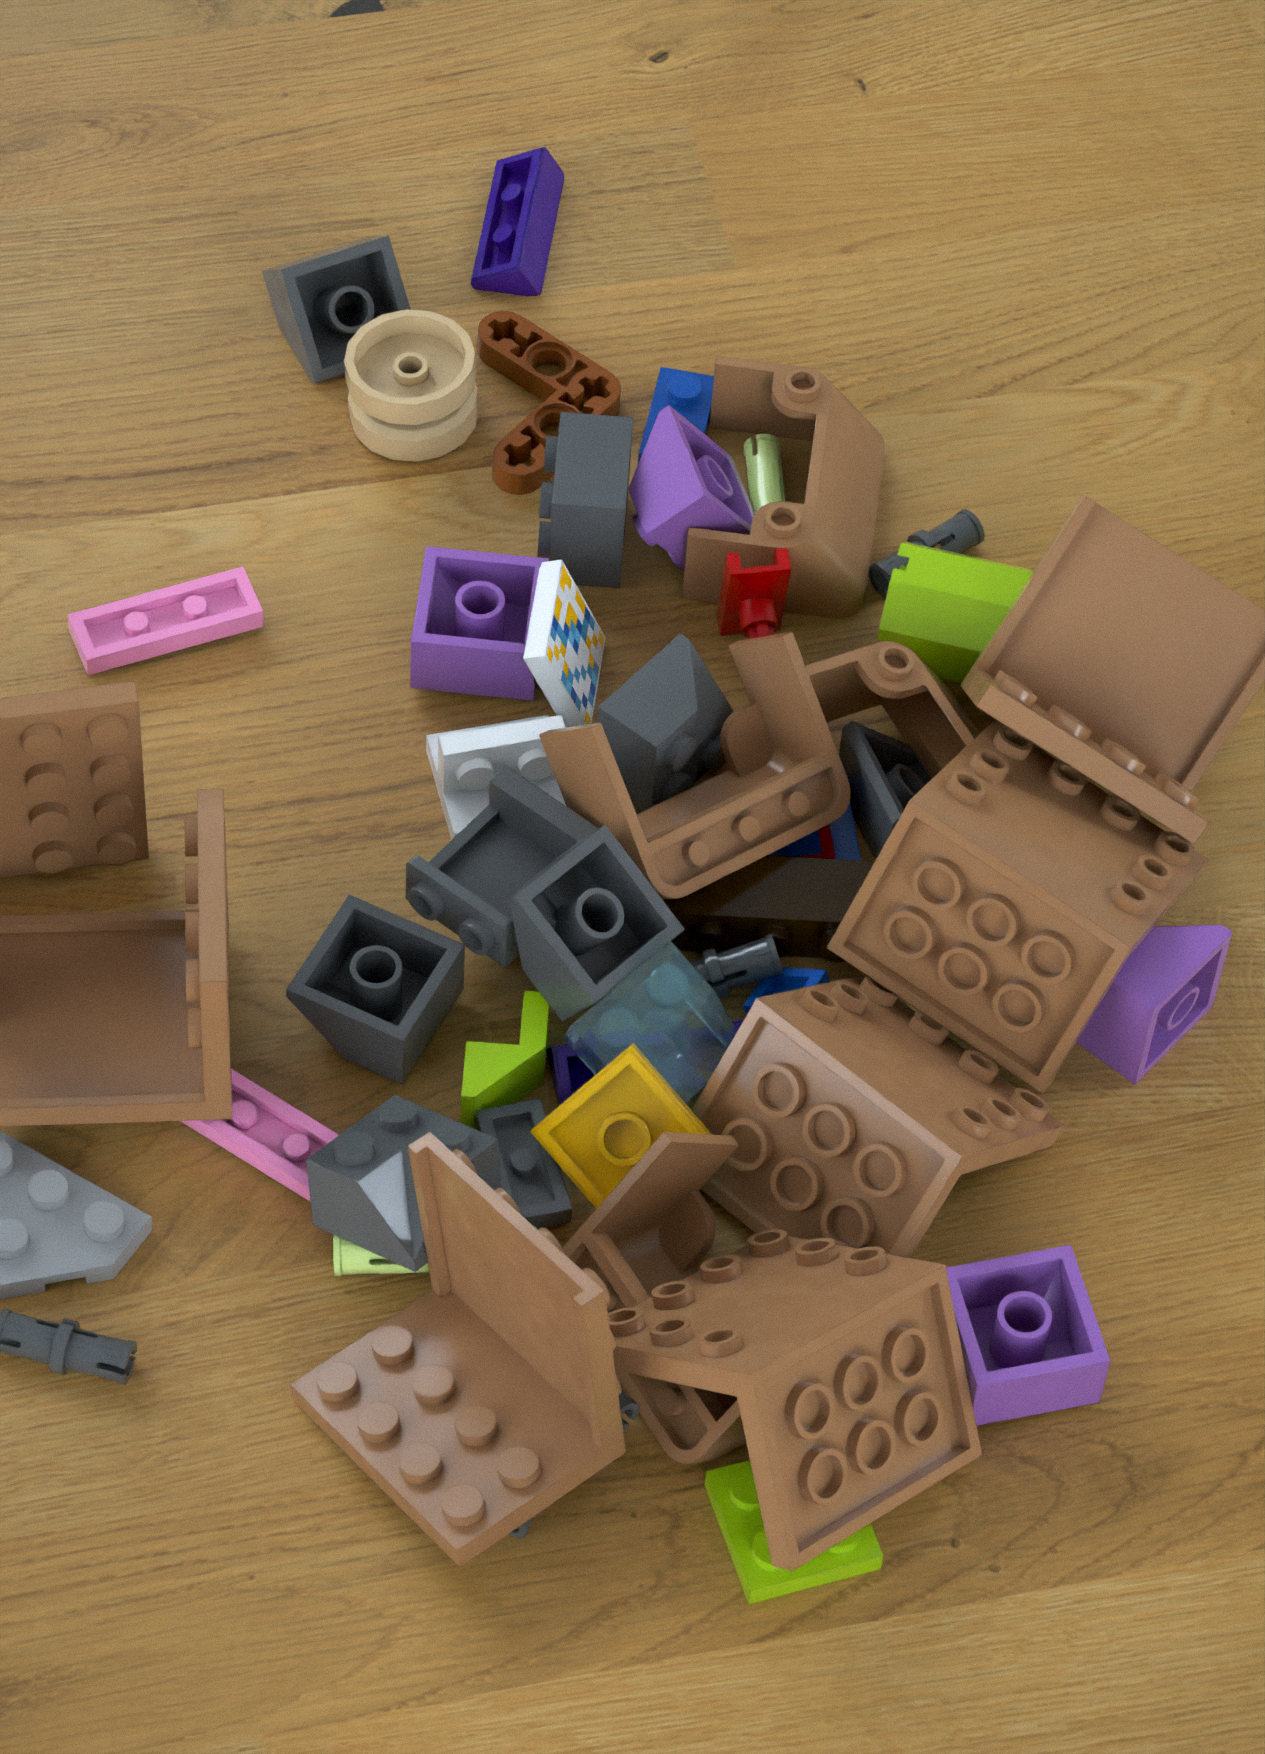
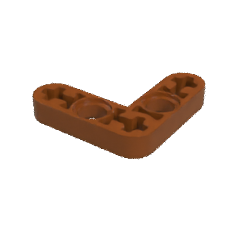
[477,311,621,495]

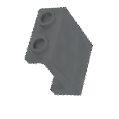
[406,766,599,968]

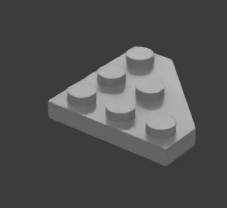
[0,1131,152,1300]

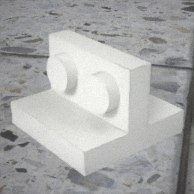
[426,715,566,840]

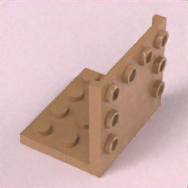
[960,495,1265,843]
[0,681,149,878]
[827,720,1208,1093]
[0,789,232,1127]
[692,974,1065,1258]
[290,1132,626,1567]
[608,1229,982,1571]

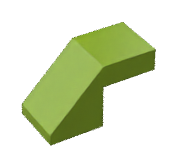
[461,990,550,1130]

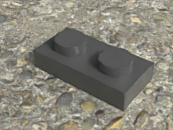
[475,1099,572,1229]

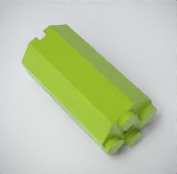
[877,541,1034,683]

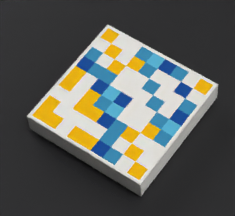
[523,560,606,727]

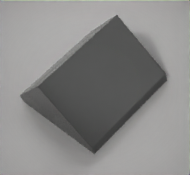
[839,721,931,861]

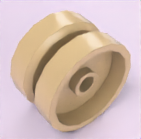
[344,309,479,462]

